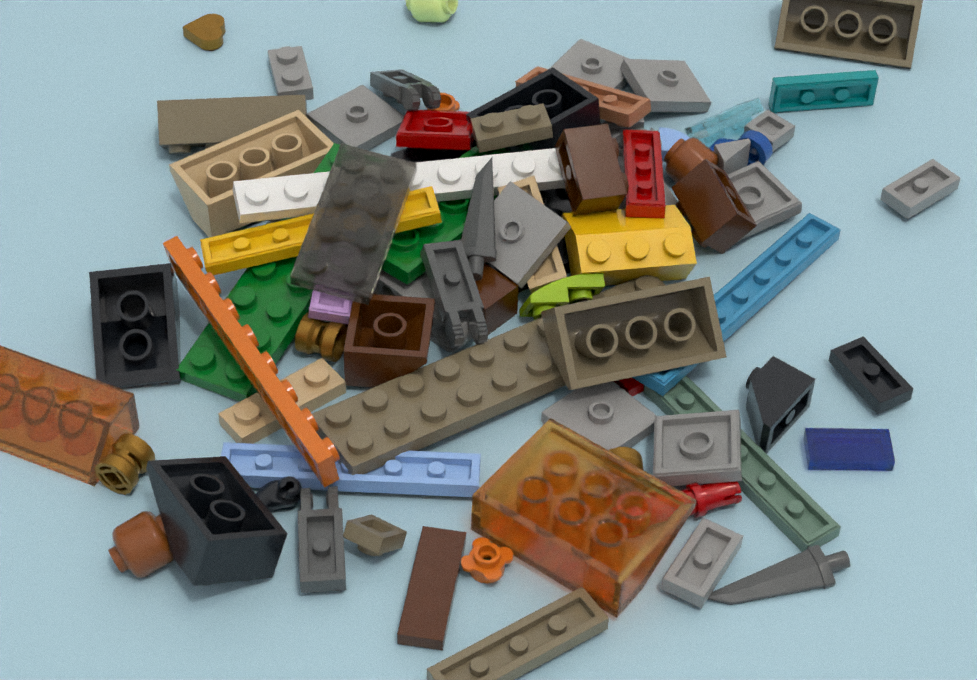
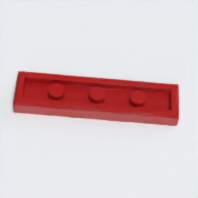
[622,129,666,218]

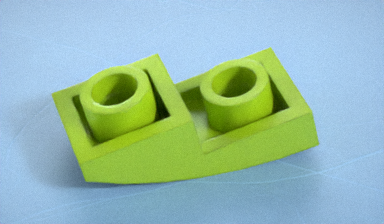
[519,273,605,320]

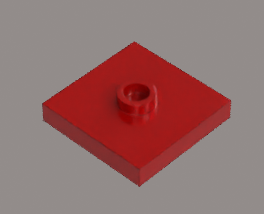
[396,110,475,150]

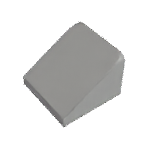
[714,138,751,174]

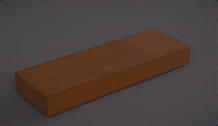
[397,526,466,650]

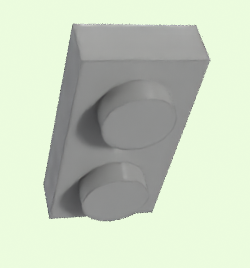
[268,46,314,100]
[880,159,960,219]
[661,518,743,608]

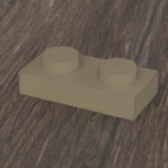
[471,103,553,153]

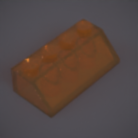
[0,345,140,486]

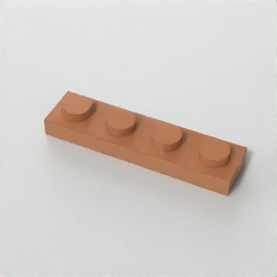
[515,66,651,128]

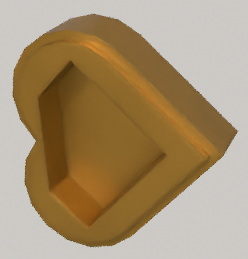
[183,14,226,51]

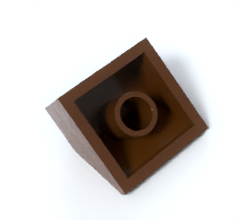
[343,293,435,388]

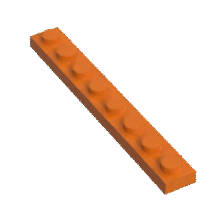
[163,236,340,488]

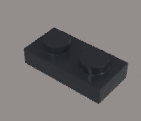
[828,336,914,414]

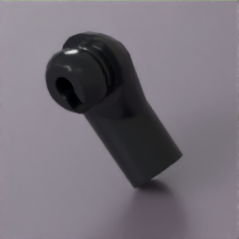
[256,476,302,511]

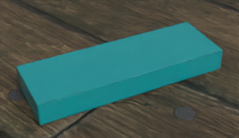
[768,70,879,113]

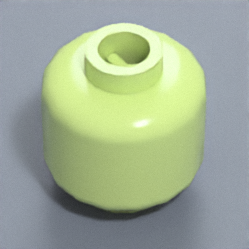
[406,0,458,22]

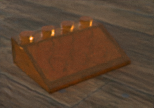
[471,418,697,618]

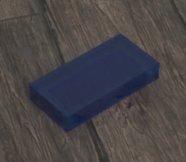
[803,428,895,471]

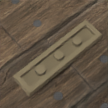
[427,587,609,680]

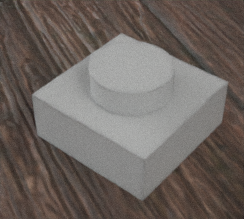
[744,109,795,151]

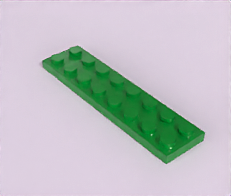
[176,143,401,402]

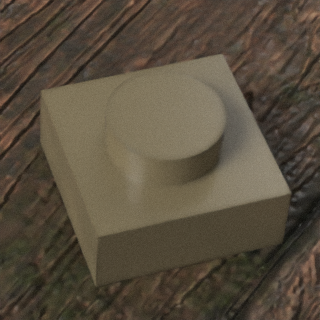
[343,514,407,556]

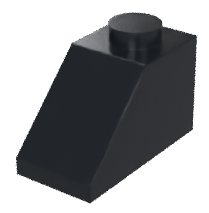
[746,356,815,454]

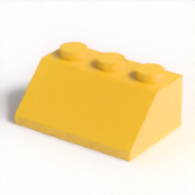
[562,205,697,286]

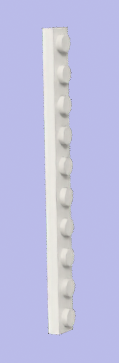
[233,148,566,223]

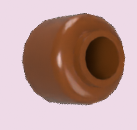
[663,138,718,183]
[108,511,174,578]

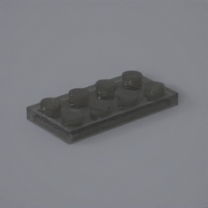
[290,143,417,305]

